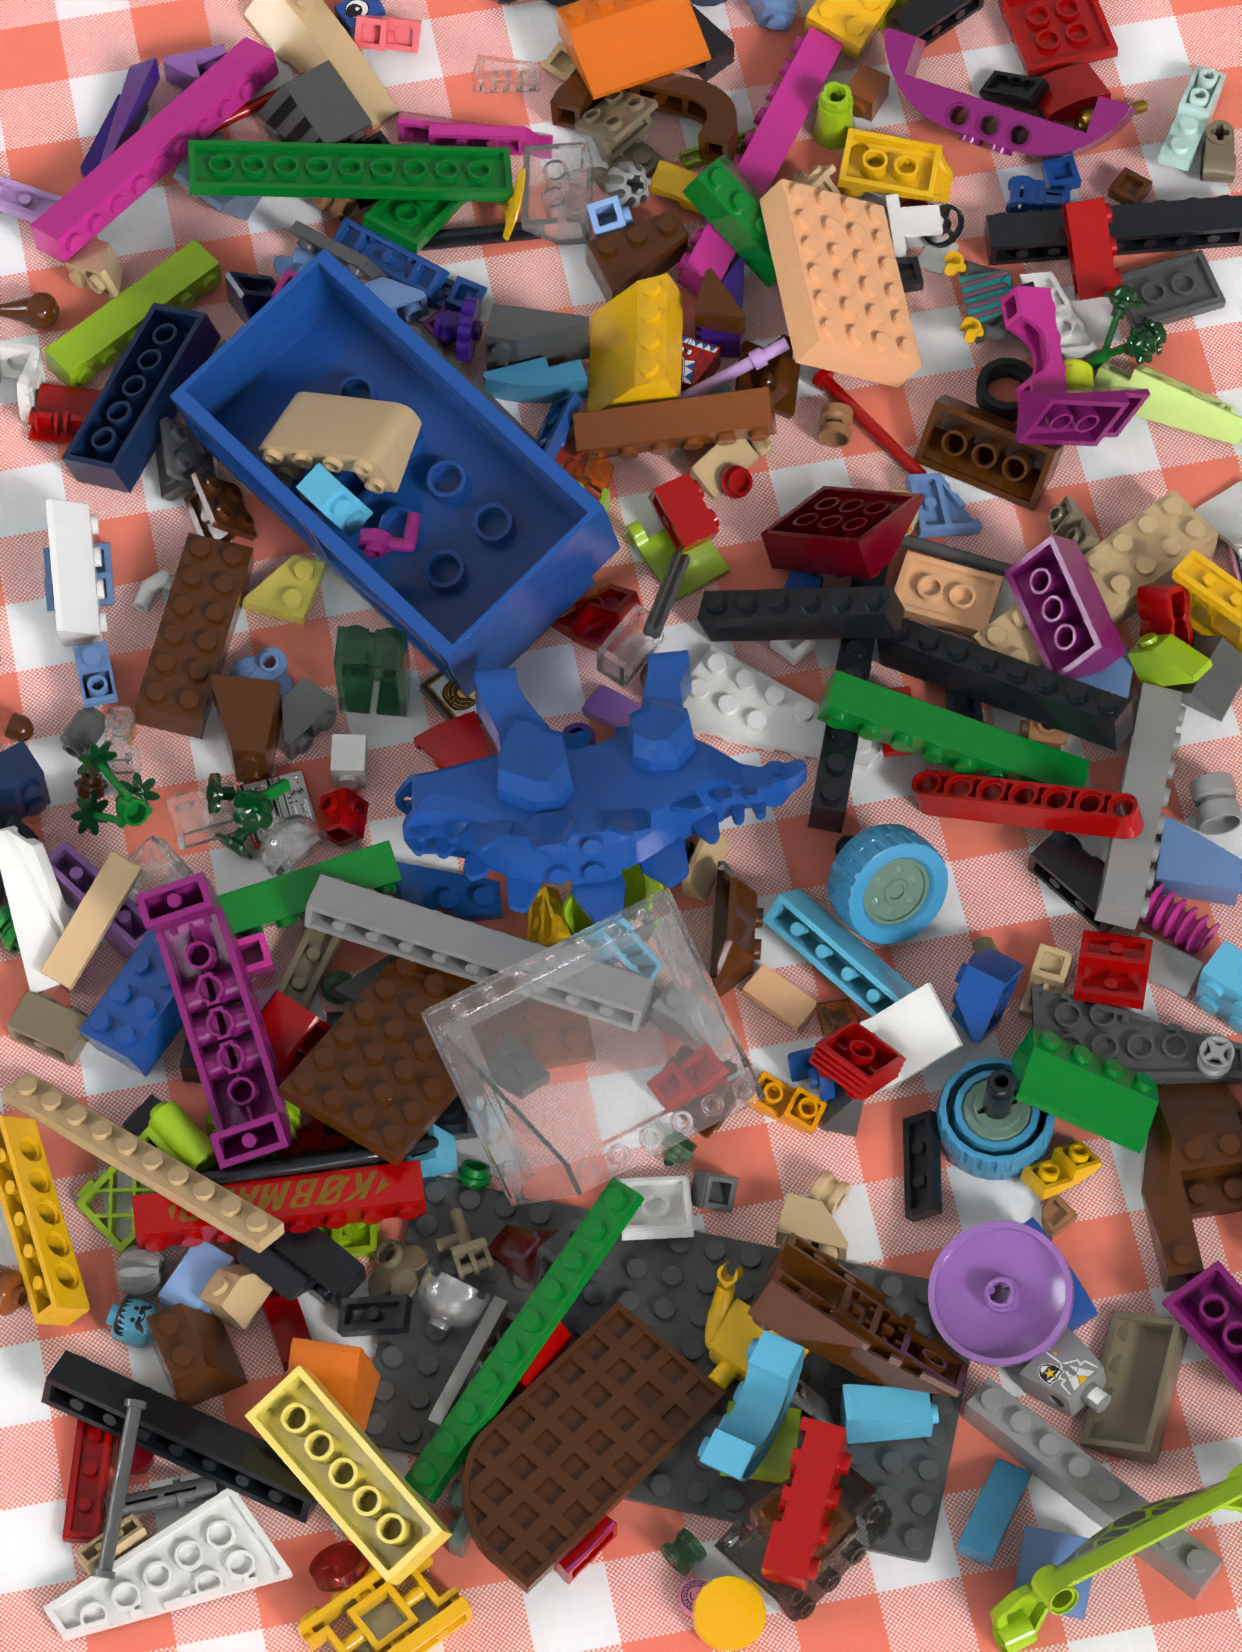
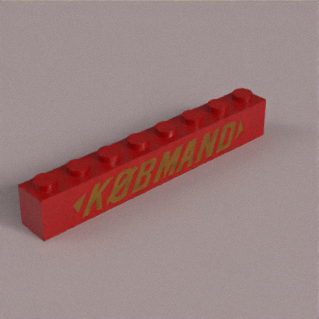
[132,1160,426,1252]

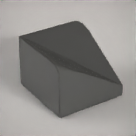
[691,1169,739,1213]

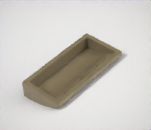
[1080,1311,1188,1464]

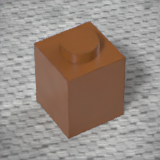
[848,64,890,122]

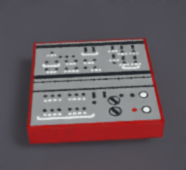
[236,768,317,850]

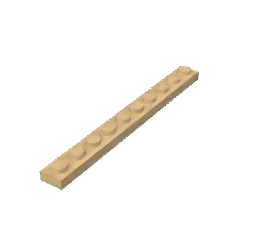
[2,1072,285,1253]

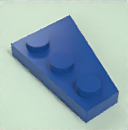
[396,861,503,921]

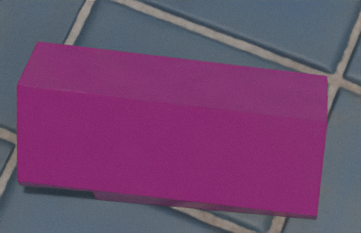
[1016,386,1150,446]

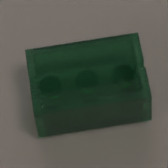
[334,625,411,717]

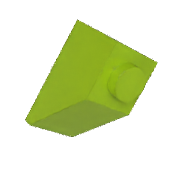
[1127,633,1213,687]

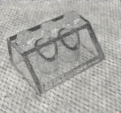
[521,141,593,245]

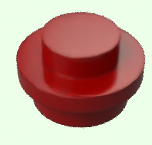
[720,465,753,499]

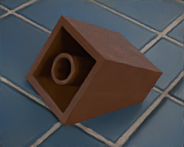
[210,673,283,784]
[146,1303,248,1407]

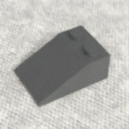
[485,303,590,371]

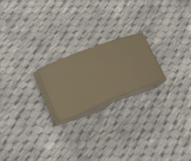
[1047,496,1100,555]

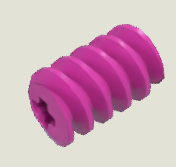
[1141,883,1220,956]

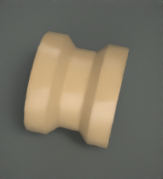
[808,1170,851,1215]

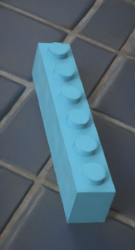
[762,888,952,1022]

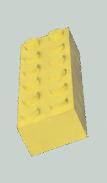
[245,1365,453,1586]

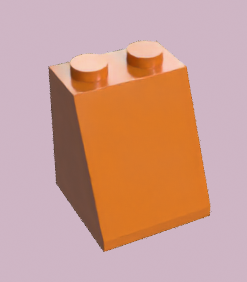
[287,1337,381,1432]

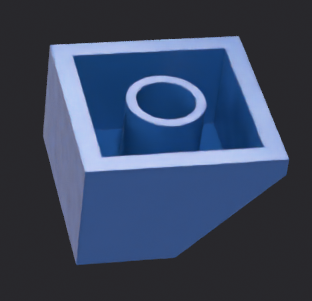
[952,947,1025,1044]

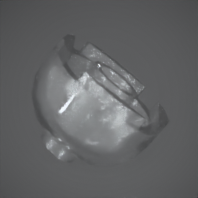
[259,814,328,877]
[418,1265,493,1332]

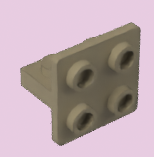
[574,90,659,163]

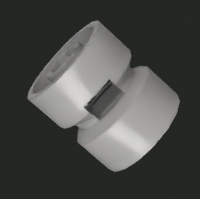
[1189,772,1242,835]

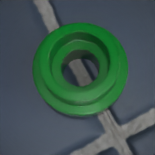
[456,1159,492,1189]

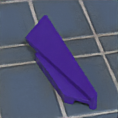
[80,58,160,178]

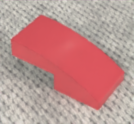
[354,15,422,54]

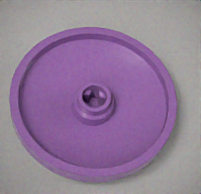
[928,1220,1074,1367]

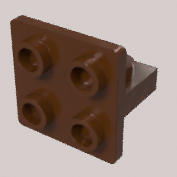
[735,334,800,419]
[183,471,258,542]

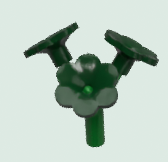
[206,773,291,860]

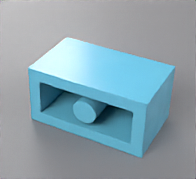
[296,463,373,537]

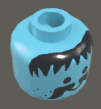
[106,1295,158,1348]

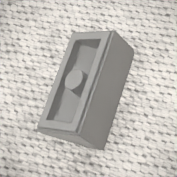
[1139,931,1205,997]

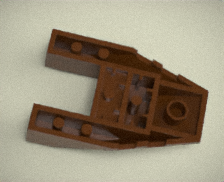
[1141,1082,1242,1292]
[747,1232,969,1398]

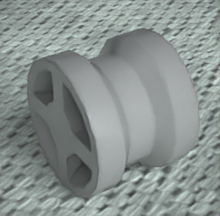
[1197,1035,1235,1079]

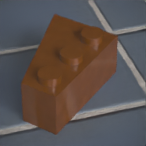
[586,209,688,302]

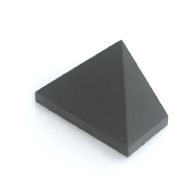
[821,1082,864,1137]

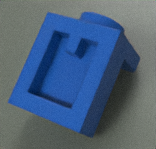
[787,1046,836,1102]

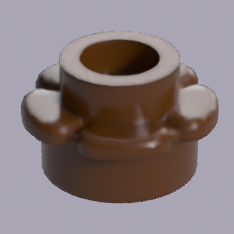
[74,772,108,799]

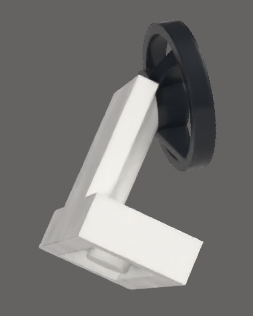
[884,194,964,259]

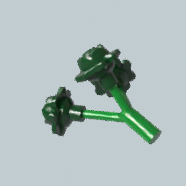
[1085,284,1167,371]

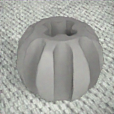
[604,160,653,209]
[117,1245,166,1298]

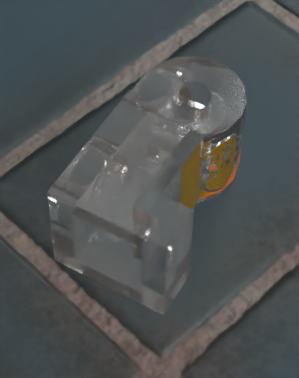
[104,705,142,774]

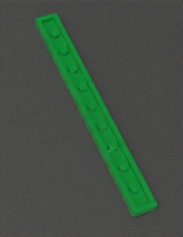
[404,1177,645,1503]

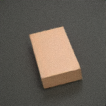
[742,964,819,1033]

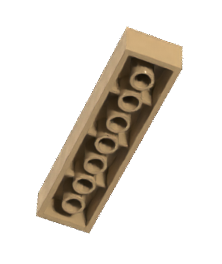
[972,489,1219,669]

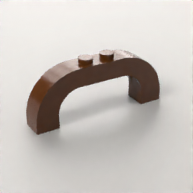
[550,73,739,162]

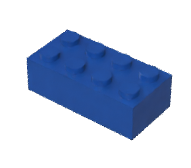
[78,931,183,1077]

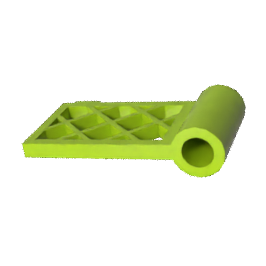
[76,1101,218,1253]

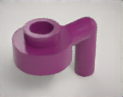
[357,512,421,558]

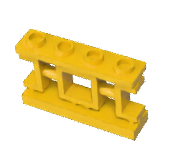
[1171,549,1242,653]
[298,1555,473,1652]

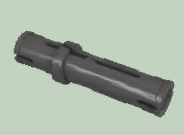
[104,1477,217,1518]

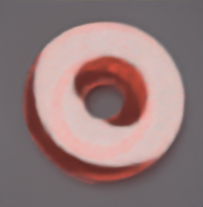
[309,1540,370,1592]

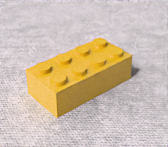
[804,0,897,61]

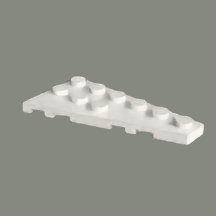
[683,646,882,772]
[43,1488,293,1641]

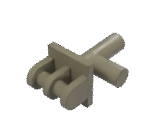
[434,1208,495,1280]

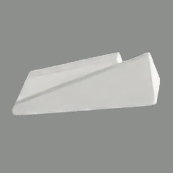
[0,825,82,994]

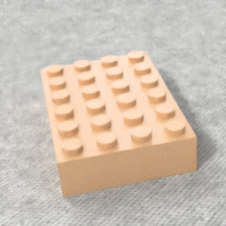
[759,178,922,388]

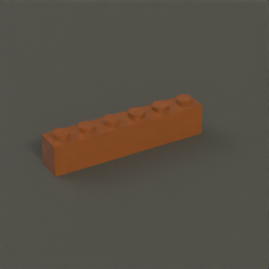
[573,387,777,463]

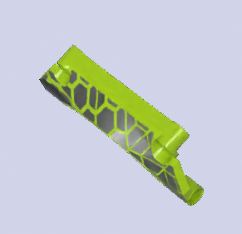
[990,1463,1242,1652]

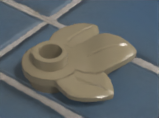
[368,1239,428,1297]

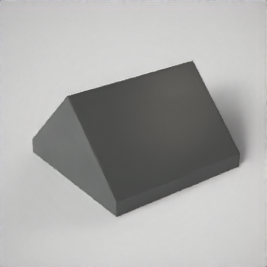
[1164,635,1242,722]

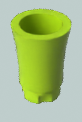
[812,81,856,150]

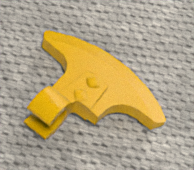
[494,168,526,241]

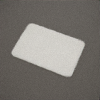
[918,235,959,274]

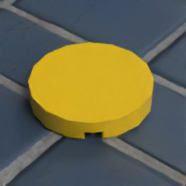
[692,1575,766,1652]

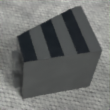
[257,60,373,144]

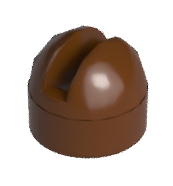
[5,712,34,742]

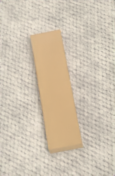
[40,851,144,990]

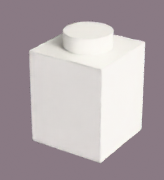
[330,734,368,789]

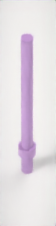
[681,337,790,399]

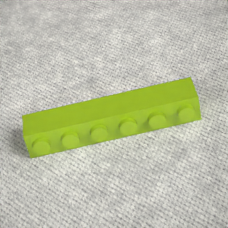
[44,239,222,387]

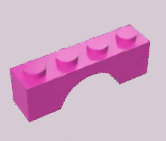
[1001,285,1067,404]

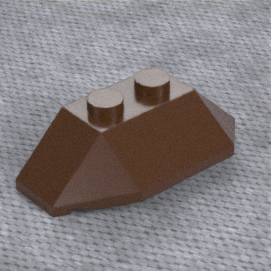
[709,861,764,1002]

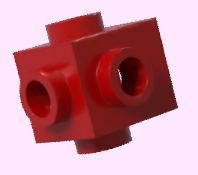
[315,787,369,846]

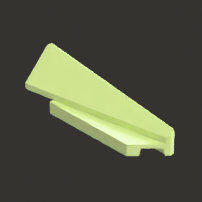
[1094,362,1242,445]

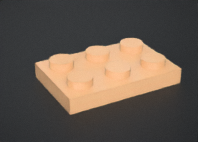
[894,550,1004,636]

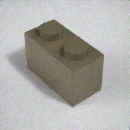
[7,990,88,1067]

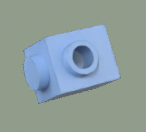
[587,195,634,238]

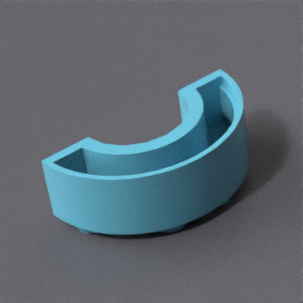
[697,1330,805,1482]

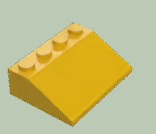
[588,273,683,412]

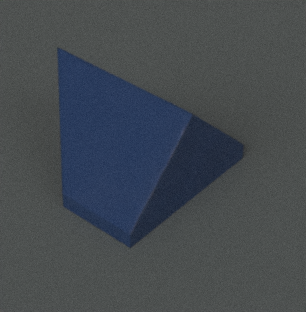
[225,271,277,324]

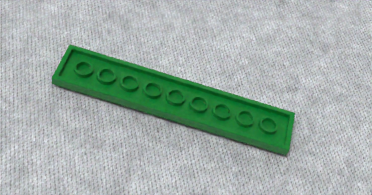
[188,140,513,202]

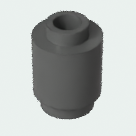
[60,707,107,758]

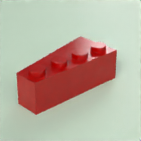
[761,1416,853,1590]

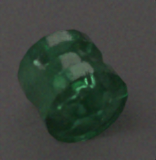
[660,1528,707,1576]

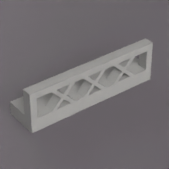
[427,1295,517,1434]

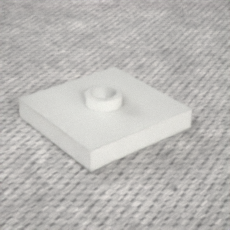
[618,1175,694,1241]

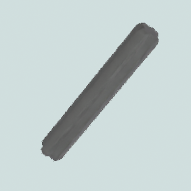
[643,551,690,639]

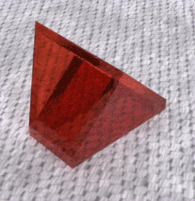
[488,1224,559,1284]

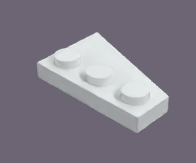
[1019,271,1099,360]

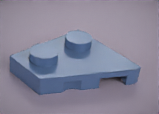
[905,473,982,538]

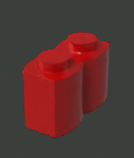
[1136,582,1193,647]

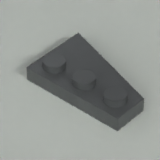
[289,220,392,281]

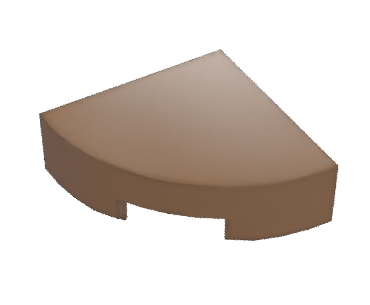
[1041,1194,1078,1240]

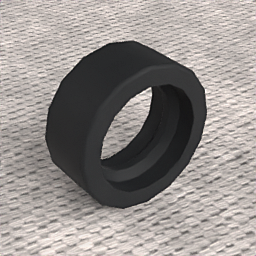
[976,358,1033,422]

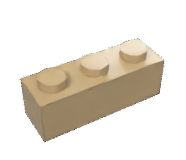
[75,1513,149,1577]

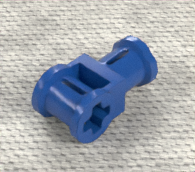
[1005,175,1071,214]

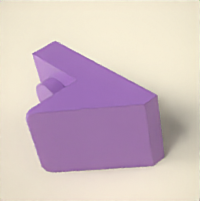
[162,44,226,90]

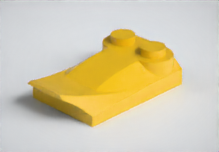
[837,127,954,202]

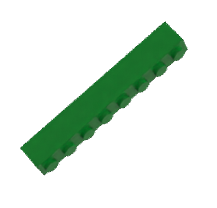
[816,670,1090,788]

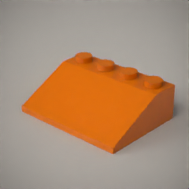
[556,0,711,100]

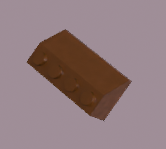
[914,394,1065,511]

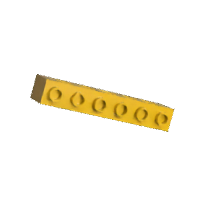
[0,1116,91,1326]

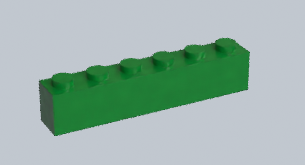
[218,840,402,937]

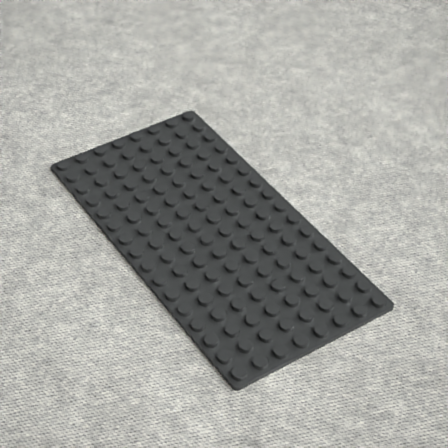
[365,1177,970,1563]

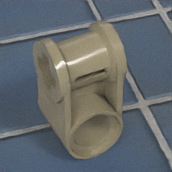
[1200,120,1236,183]

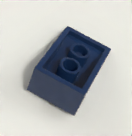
[0,740,51,819]

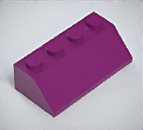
[1004,534,1127,679]
[1162,1260,1242,1396]

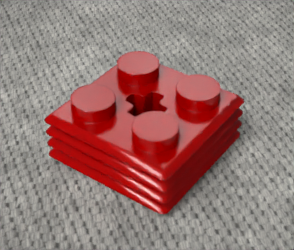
[808,1020,906,1101]

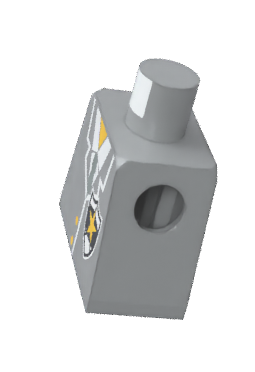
[1019,1327,1111,1416]

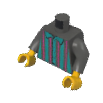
[943,251,1035,344]

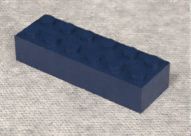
[61,303,221,493]

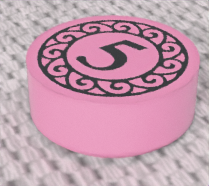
[678,1578,708,1617]

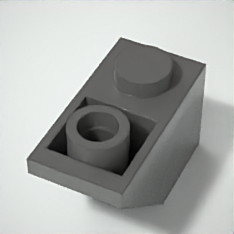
[282,676,337,761]

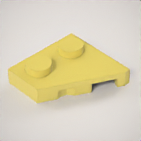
[242,555,326,625]

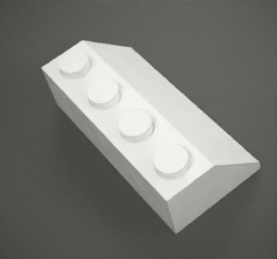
[45,499,108,646]

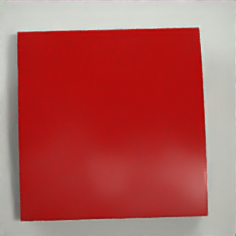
[1037,63,1111,121]
[1073,930,1153,1010]

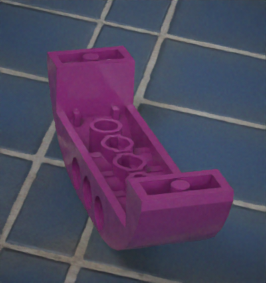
[884,27,1136,158]
[135,872,291,1169]

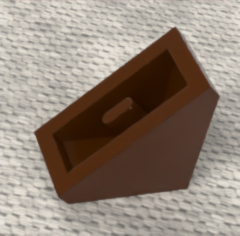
[694,268,745,336]

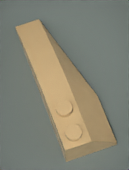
[244,0,399,129]

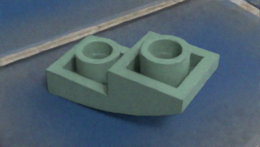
[447,1479,471,1558]

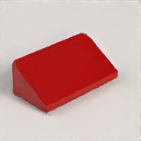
[262,1296,312,1372]

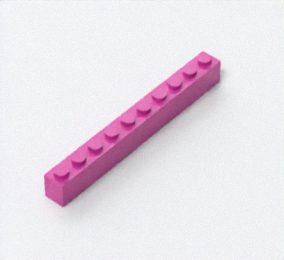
[676,26,844,295]
[30,37,279,263]

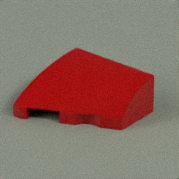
[551,584,643,654]
[413,711,491,769]

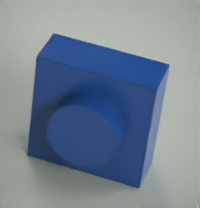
[1041,155,1081,190]

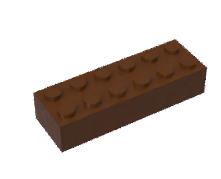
[135,532,254,739]

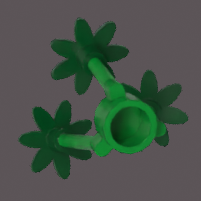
[71,741,160,835]

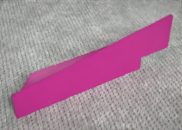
[397,111,553,156]

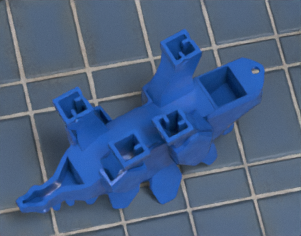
[395,650,807,927]

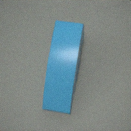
[482,357,588,404]
[956,1458,1032,1567]

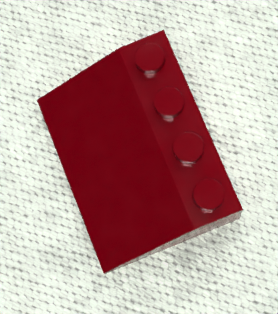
[761,486,924,580]

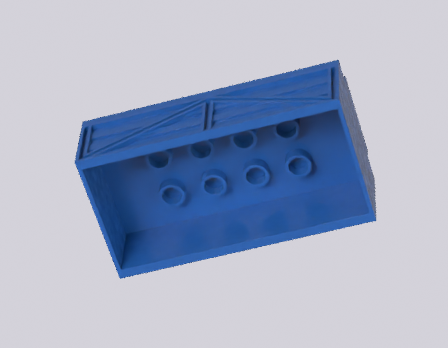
[170,248,620,697]

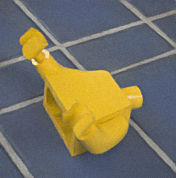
[705,1261,809,1391]

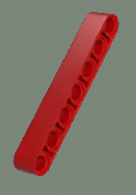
[911,770,1144,839]

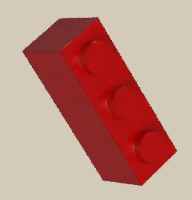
[1061,197,1122,301]

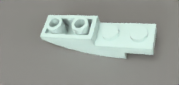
[1157,65,1227,172]

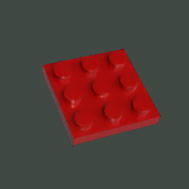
[998,0,1118,77]

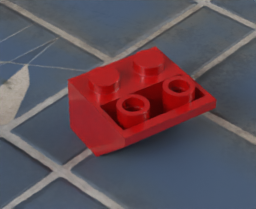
[261,990,331,1082]

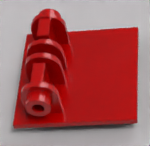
[28,383,101,445]

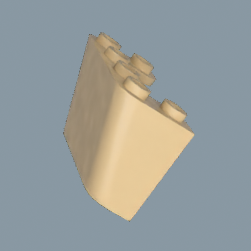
[258,392,422,494]

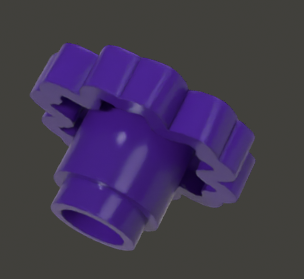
[434,296,483,363]

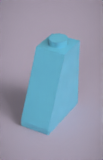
[840,1384,939,1444]

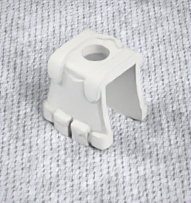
[0,340,43,423]

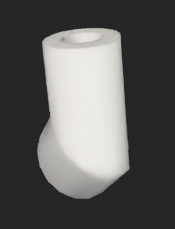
[133,570,175,612]

